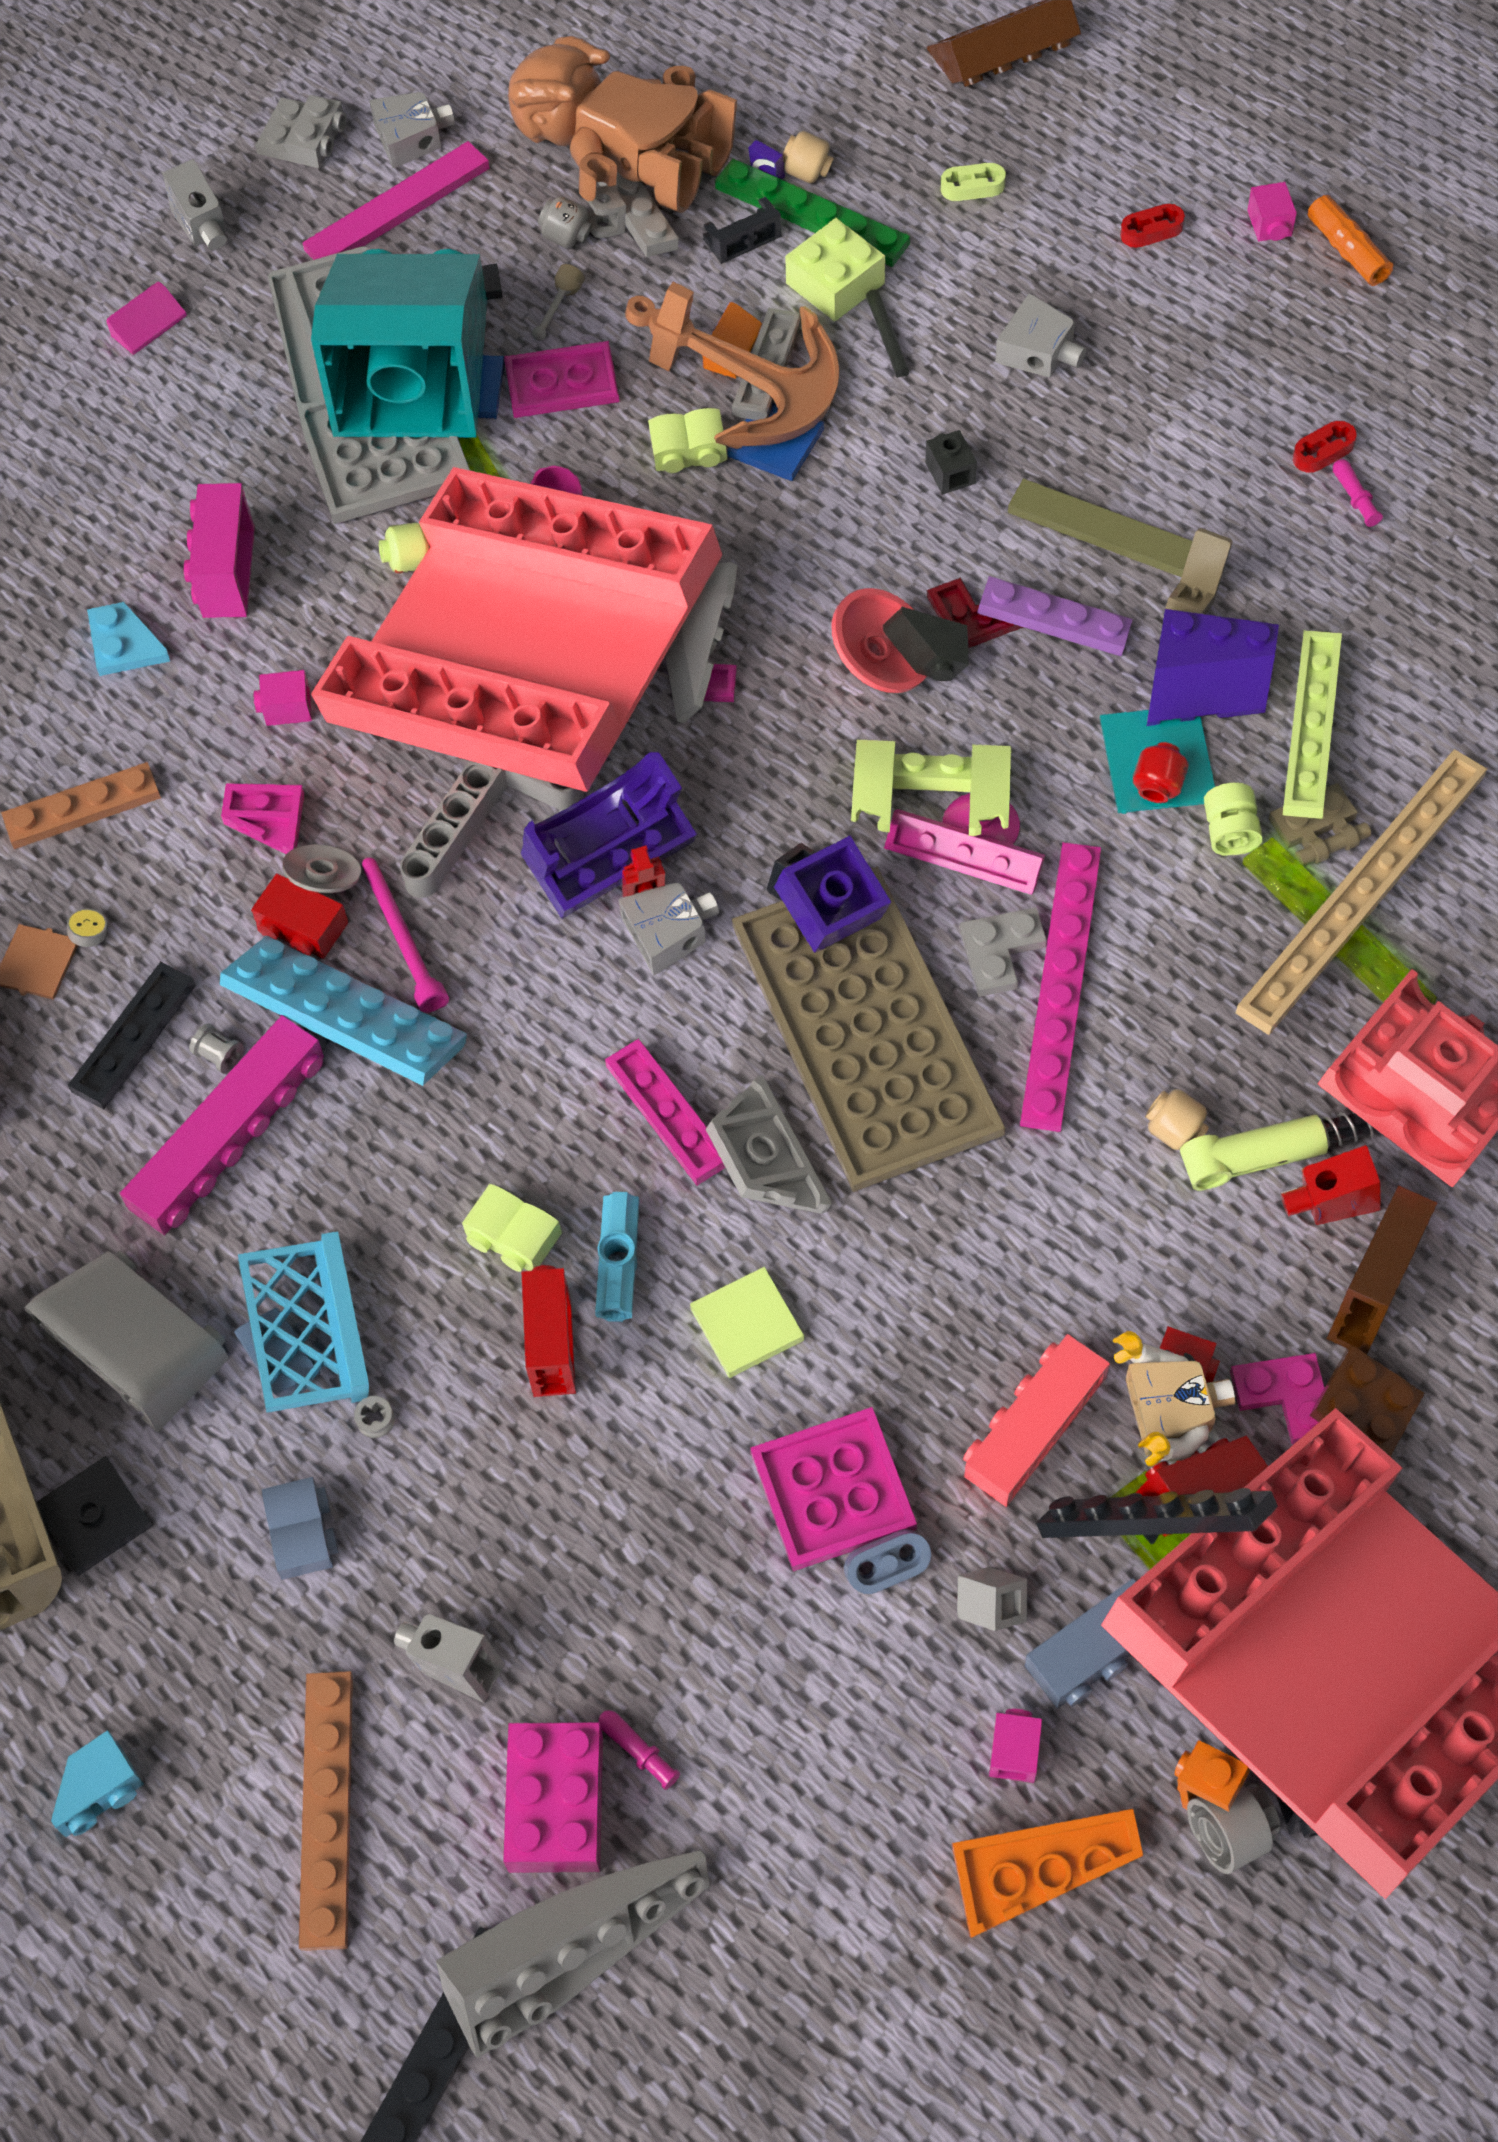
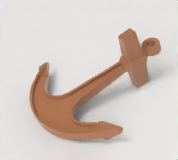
[625,281,839,449]

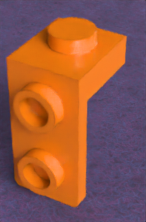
[1174,1740,1250,1812]

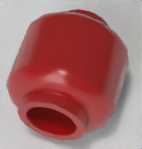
[1133,742,1189,803]

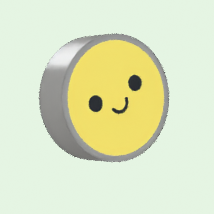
[67,908,107,947]

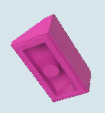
[106,281,187,355]

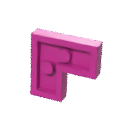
[1230,1353,1324,1444]

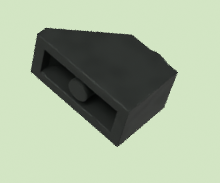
[883,607,969,681]

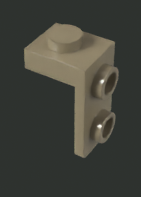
[1165,528,1233,614]

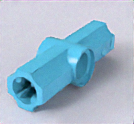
[595,1192,640,1322]

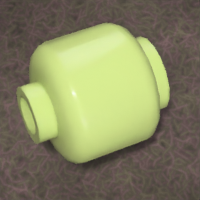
[379,522,430,574]

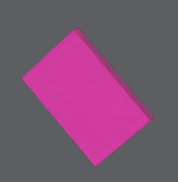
[504,341,620,418]

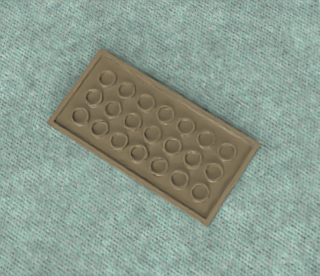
[732,866,1005,1192]

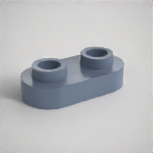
[844,1529,931,1594]

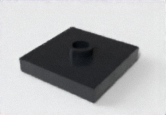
[37,1456,153,1576]

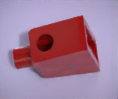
[1281,1145,1381,1225]

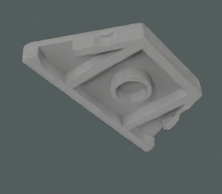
[706,1075,832,1214]

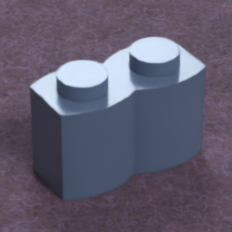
[262,1477,339,1580]

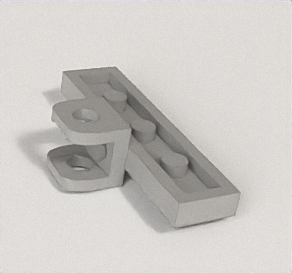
[586,172,679,257]

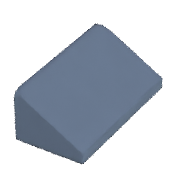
[234,1307,321,1397]

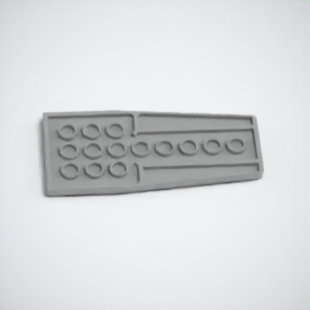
[268,246,470,524]

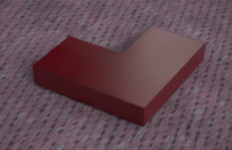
[927,577,1024,648]

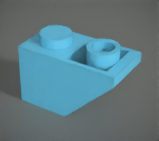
[51,1730,144,1837]

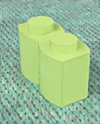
[648,408,727,473]
[462,1184,562,1272]

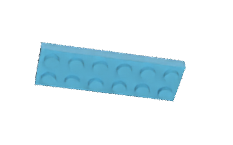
[220,935,467,1086]

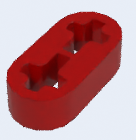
[1120,204,1185,248]
[1293,421,1357,473]

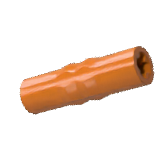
[1307,195,1393,286]

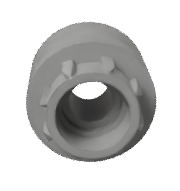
[1187,1781,1280,1874]

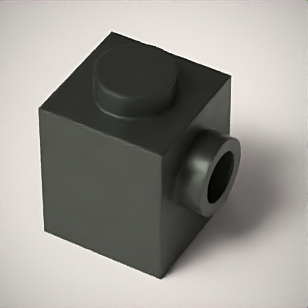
[925,430,977,495]

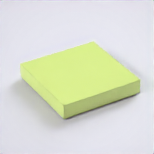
[690,1267,804,1378]

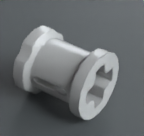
[189,1023,244,1074]

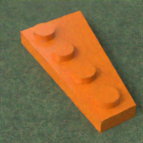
[951,1809,1143,1938]

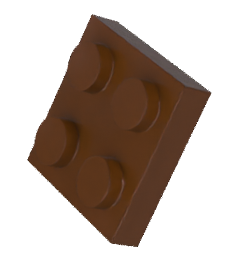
[1309,1345,1425,1457]

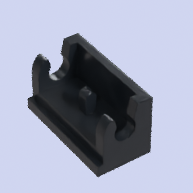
[703,197,782,264]

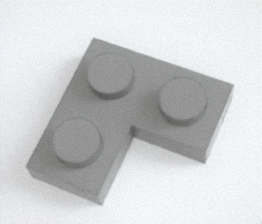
[959,907,1046,997]

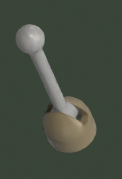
[532,264,585,341]

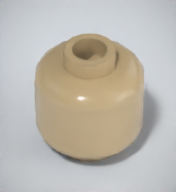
[783,131,834,183]
[1145,1089,1209,1150]

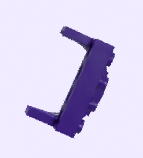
[520,752,697,919]

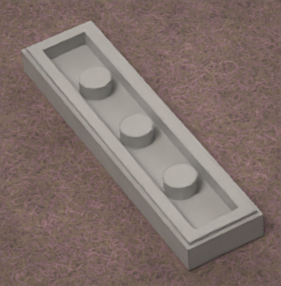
[732,308,802,420]

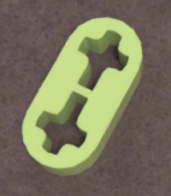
[941,163,1006,201]

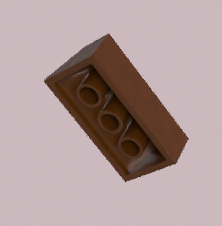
[926,0,1081,87]

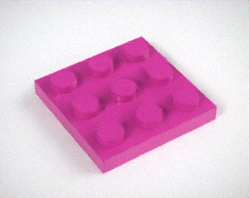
[750,1407,917,1572]

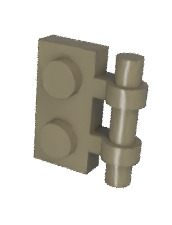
[1268,783,1371,866]

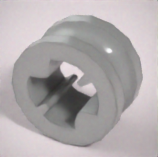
[354,1396,395,1438]

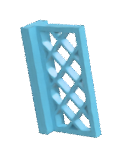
[238,1231,369,1413]

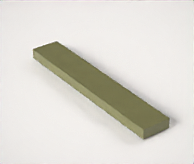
[1008,478,1192,577]

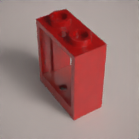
[521,1265,576,1397]

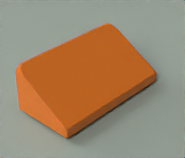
[702,302,762,379]

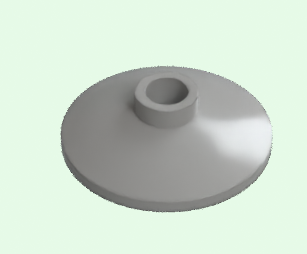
[282,844,361,893]

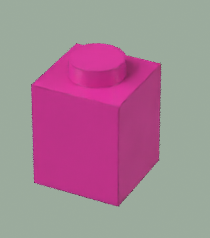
[1247,182,1297,242]
[254,670,312,726]
[989,1709,1042,1783]

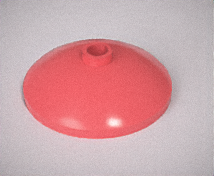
[832,588,927,693]

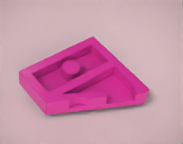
[221,783,304,854]

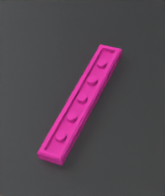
[302,141,490,260]

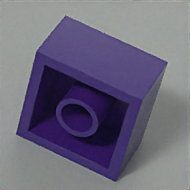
[774,836,891,953]

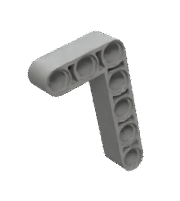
[400,761,584,898]

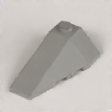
[665,562,738,723]

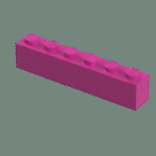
[119,1015,324,1236]

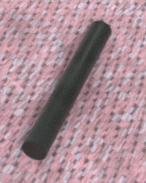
[866,289,909,378]

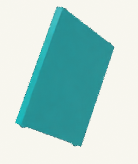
[1099,710,1215,814]

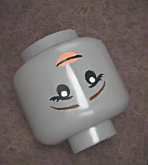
[538,196,592,249]

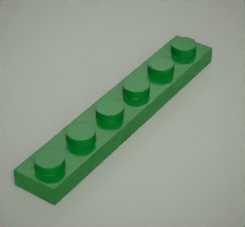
[715,158,910,267]

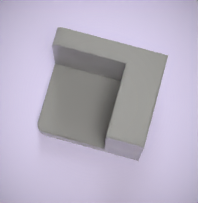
[957,1567,1027,1631]

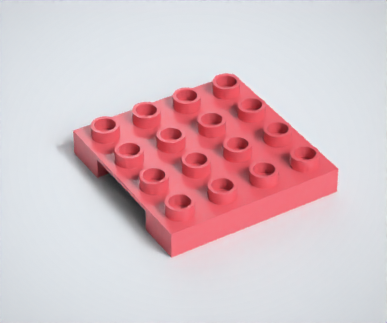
[311,467,722,792]
[1101,1408,1498,1899]

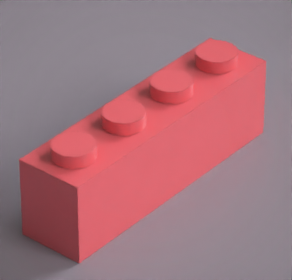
[963,1334,1110,1507]

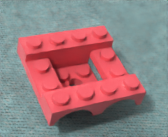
[1318,969,1498,1187]

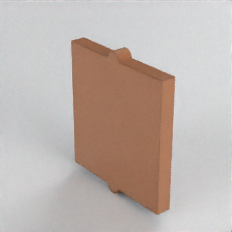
[0,924,78,1000]

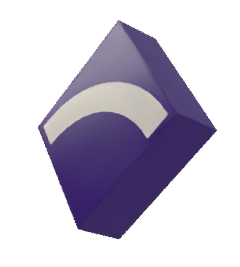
[748,140,785,180]

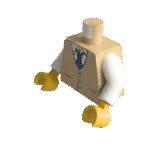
[1113,1331,1235,1467]

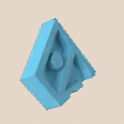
[87,602,170,676]

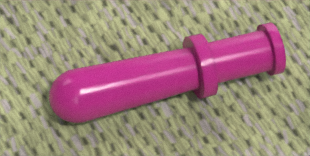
[1333,459,1383,527]
[598,1710,680,1790]

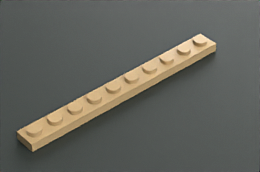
[1235,749,1487,1035]

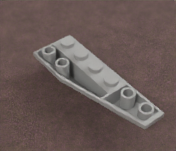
[436,1851,710,2058]

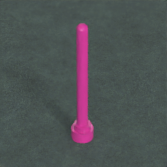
[362,857,449,1014]

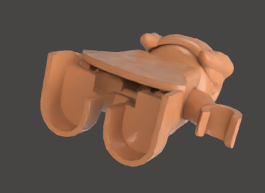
[508,36,737,213]

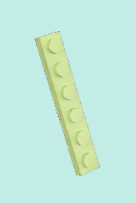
[1283,630,1342,819]

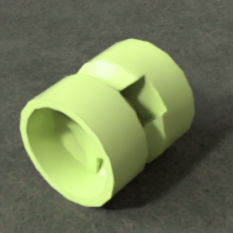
[1204,783,1262,856]

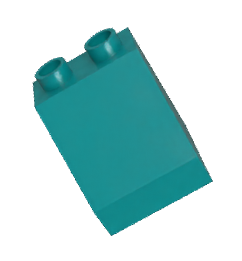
[311,249,487,437]

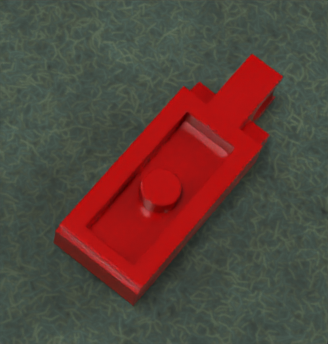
[622,845,665,897]

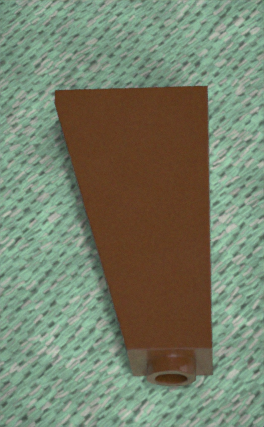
[1327,1185,1437,1354]

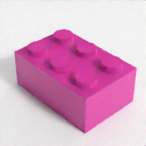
[184,483,255,618]
[503,1723,603,1873]

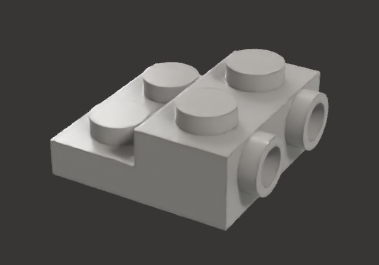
[255,95,346,168]

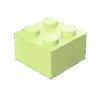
[785,218,885,322]

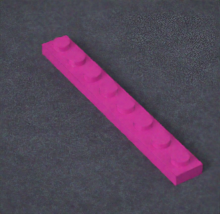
[1020,842,1101,1132]

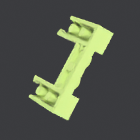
[851,740,1011,836]

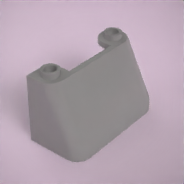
[24,1251,229,1432]

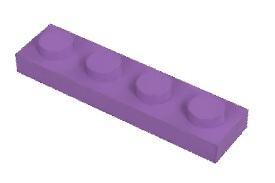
[977,576,1133,656]

